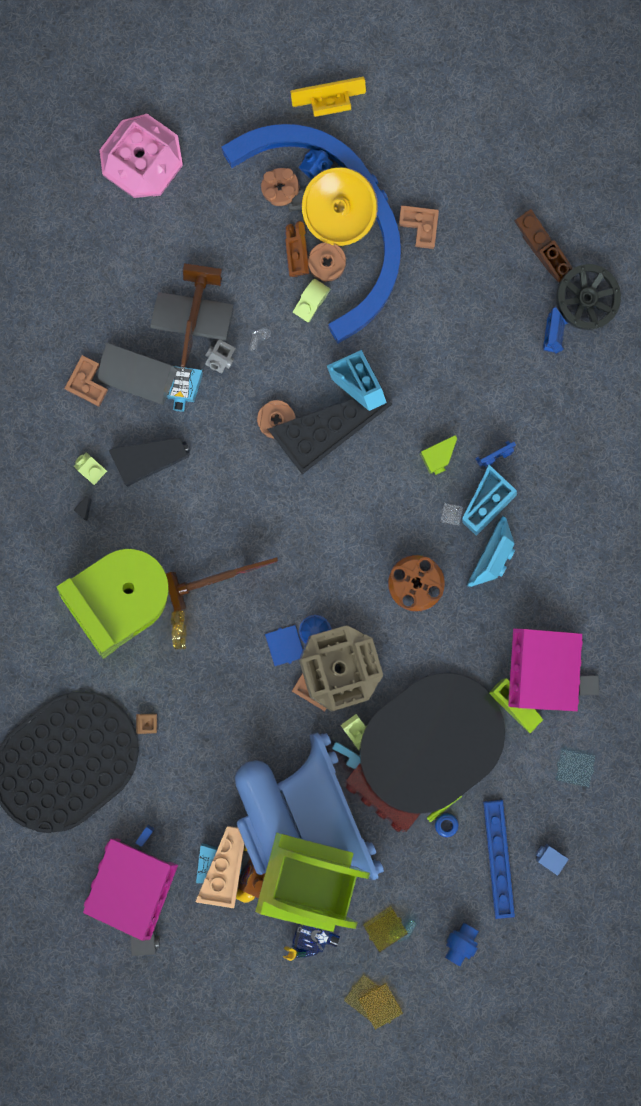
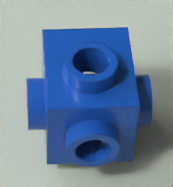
[299,149,333,179]

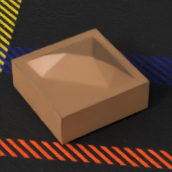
[136,714,157,734]

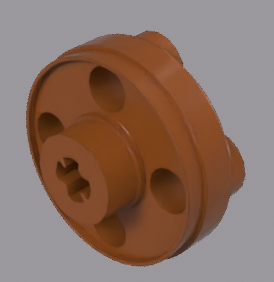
[388,555,445,611]

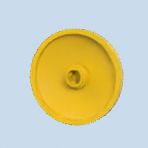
[302,168,378,246]

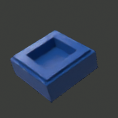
[135,825,154,847]

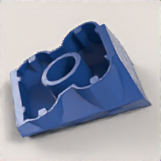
[543,307,568,354]

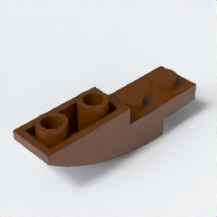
[514,209,573,283]

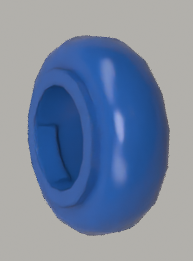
[435,813,459,837]

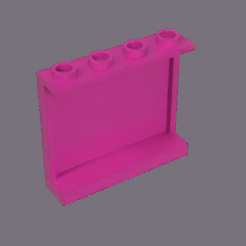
[508,629,583,711]
[83,839,178,941]

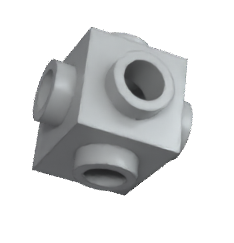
[205,339,236,374]

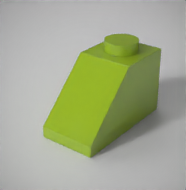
[420,435,457,475]

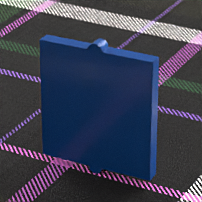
[265,625,303,666]

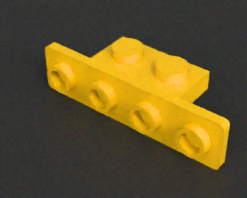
[290,77,366,117]

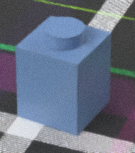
[536,844,569,876]

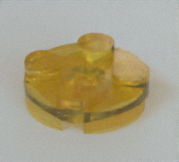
[171,610,187,649]

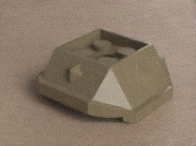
[299,625,383,711]

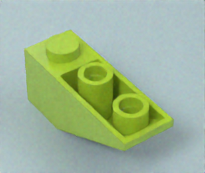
[489,678,543,733]

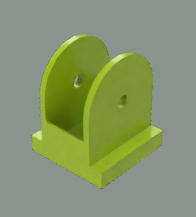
[56,549,168,659]
[255,832,370,932]

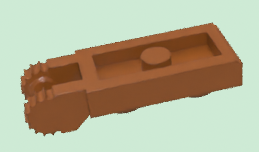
[285,221,309,277]

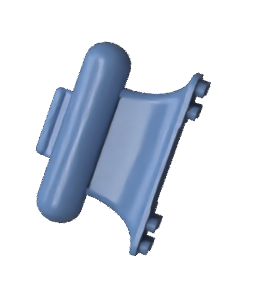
[235,732,384,880]

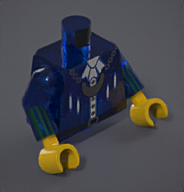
[283,924,340,961]

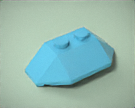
[466,516,515,587]

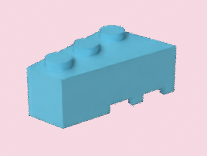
[327,350,387,411]
[462,465,517,536]

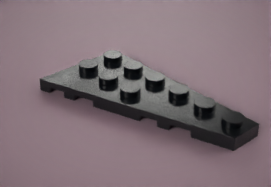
[267,392,392,474]

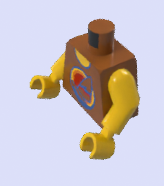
[236,846,265,903]

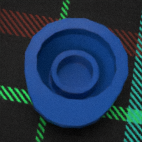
[299,615,332,644]

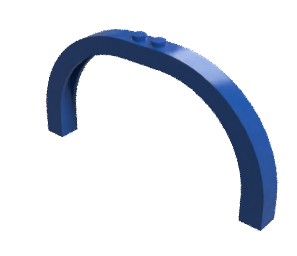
[221,124,401,344]

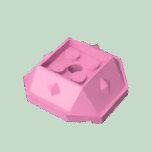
[99,114,183,198]

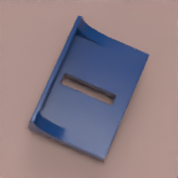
[475,441,516,468]

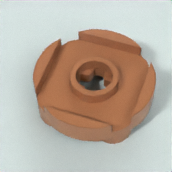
[261,168,300,206]
[308,243,346,282]
[257,400,295,439]

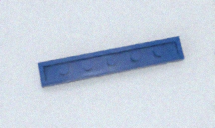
[483,800,515,919]

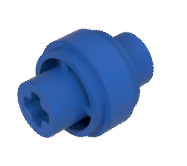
[445,923,479,966]

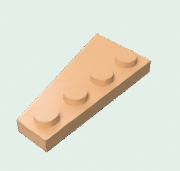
[196,826,244,908]

